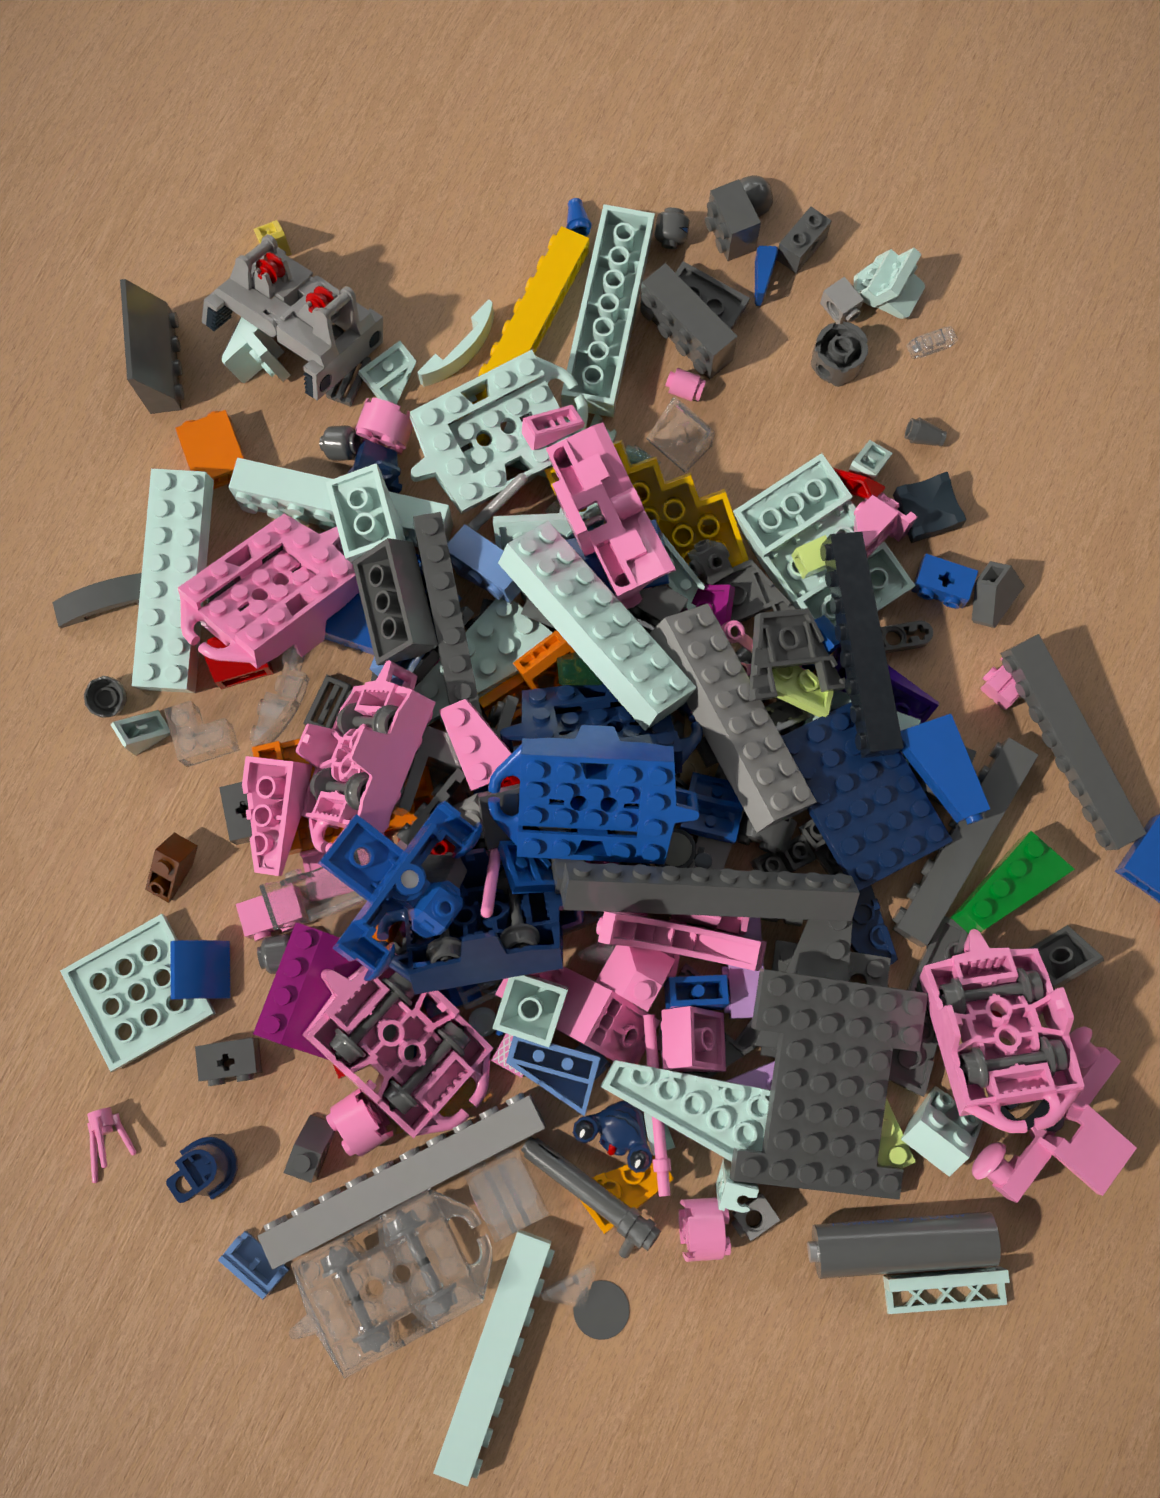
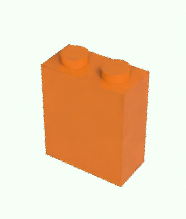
[175,410,245,489]

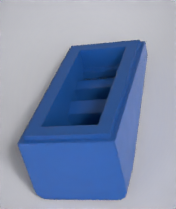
[755,246,778,306]

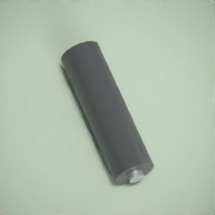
[807,1211,1001,1279]

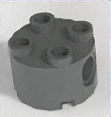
[811,322,868,387]

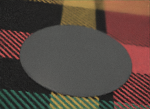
[573,1280,629,1340]

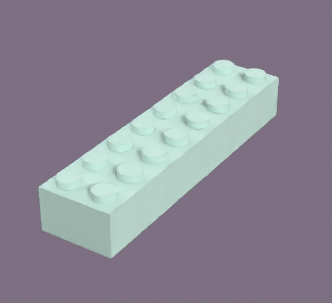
[561,204,655,417]
[228,458,453,547]
[132,468,214,693]
[498,521,697,731]

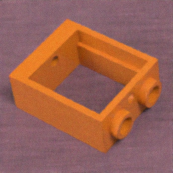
[513,630,595,690]

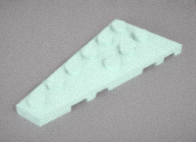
[414,598,552,725]
[601,1060,771,1162]

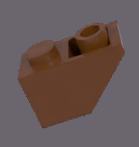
[145,832,198,903]

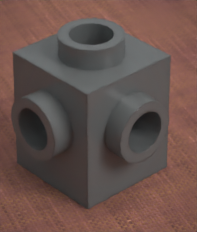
[687,539,734,585]

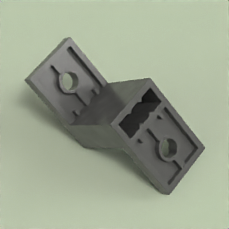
[392,695,519,816]

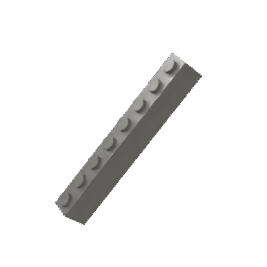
[413,512,482,716]
[1000,634,1146,851]
[892,738,1038,948]

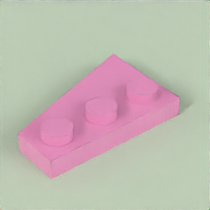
[439,699,512,791]

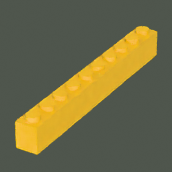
[468,226,589,446]

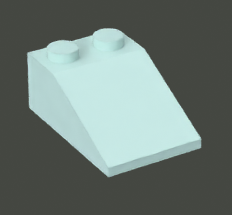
[325,464,406,564]

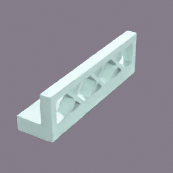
[883,1266,1010,1314]

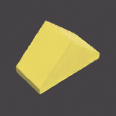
[253,220,292,256]

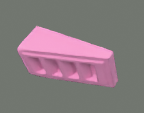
[522,405,585,450]

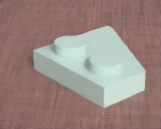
[358,341,416,405]

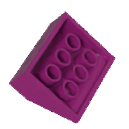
[253,922,363,1060]

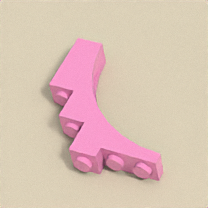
[597,911,767,971]

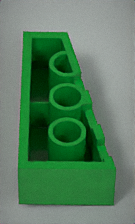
[951,831,1075,934]

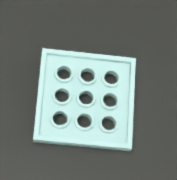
[60,914,216,1072]

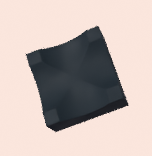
[893,472,966,543]

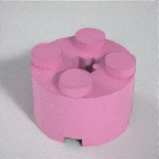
[355,398,413,455]
[326,1088,393,1157]
[679,1197,731,1262]

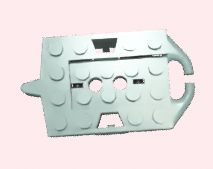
[410,350,588,514]

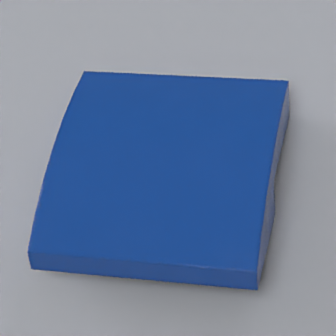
[680,772,743,844]
[170,940,230,1000]

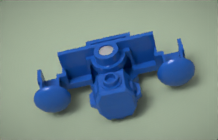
[318,801,482,981]

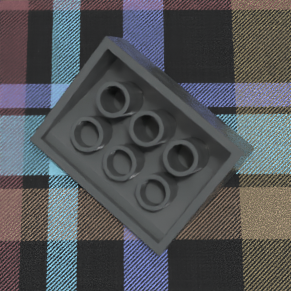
[120,279,184,414]

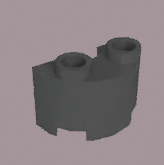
[736,810,797,854]

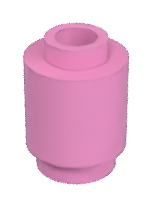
[665,368,706,402]

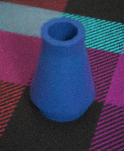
[566,198,592,237]

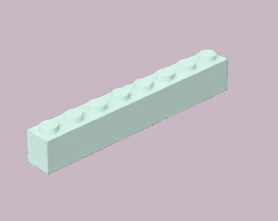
[433,1229,555,1487]

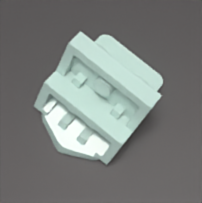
[854,248,925,319]
[222,317,291,383]

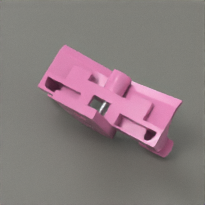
[546,422,676,609]

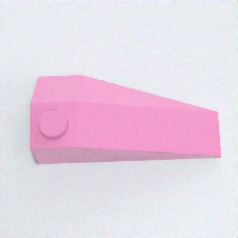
[242,756,312,876]

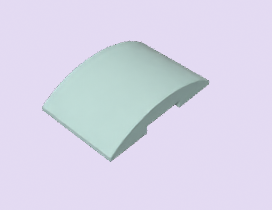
[733,453,916,626]

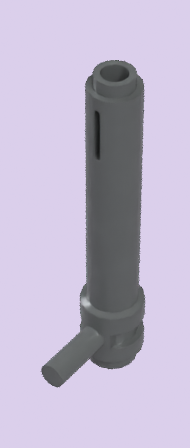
[521,1136,661,1259]

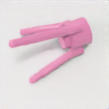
[87,1107,136,1183]

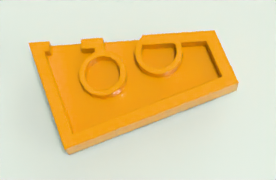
[579,1155,674,1234]

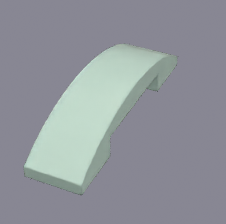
[418,299,494,387]

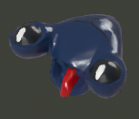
[572,1100,653,1173]

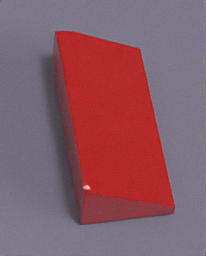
[832,467,886,499]

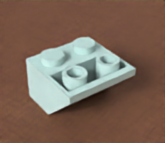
[901,1086,983,1177]

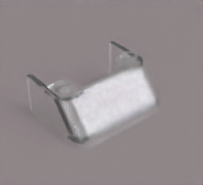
[259,849,369,930]

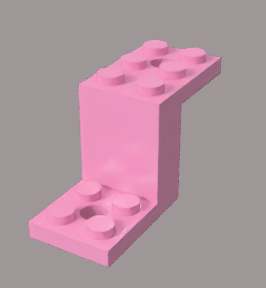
[495,966,660,1064]

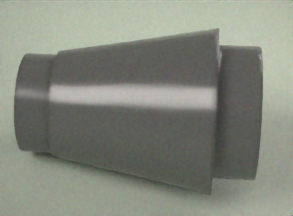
[904,417,947,447]

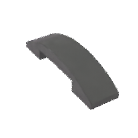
[52,573,142,629]

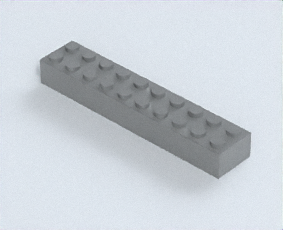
[258,1092,547,1270]

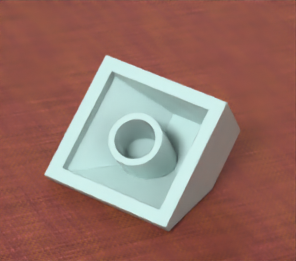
[492,975,569,1047]

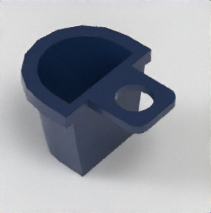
[347,439,403,494]
[166,1137,238,1203]

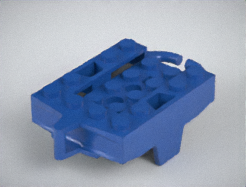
[488,725,699,864]

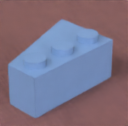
[447,524,521,603]
[506,1036,600,1117]

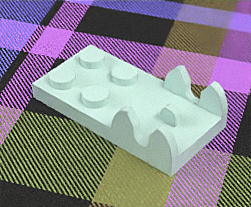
[493,503,604,551]

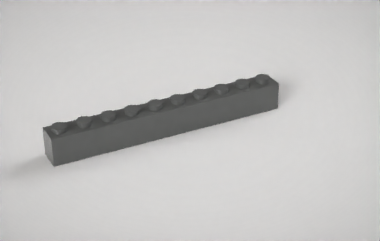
[560,862,860,921]

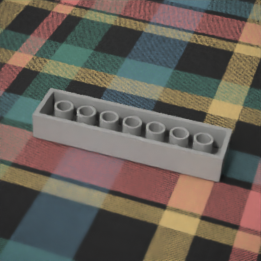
[650,604,817,833]

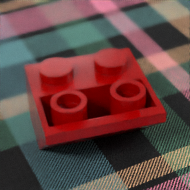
[204,637,274,690]

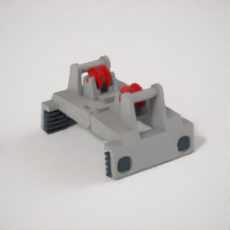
[202,234,383,401]

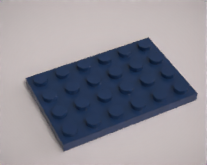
[781,702,953,891]

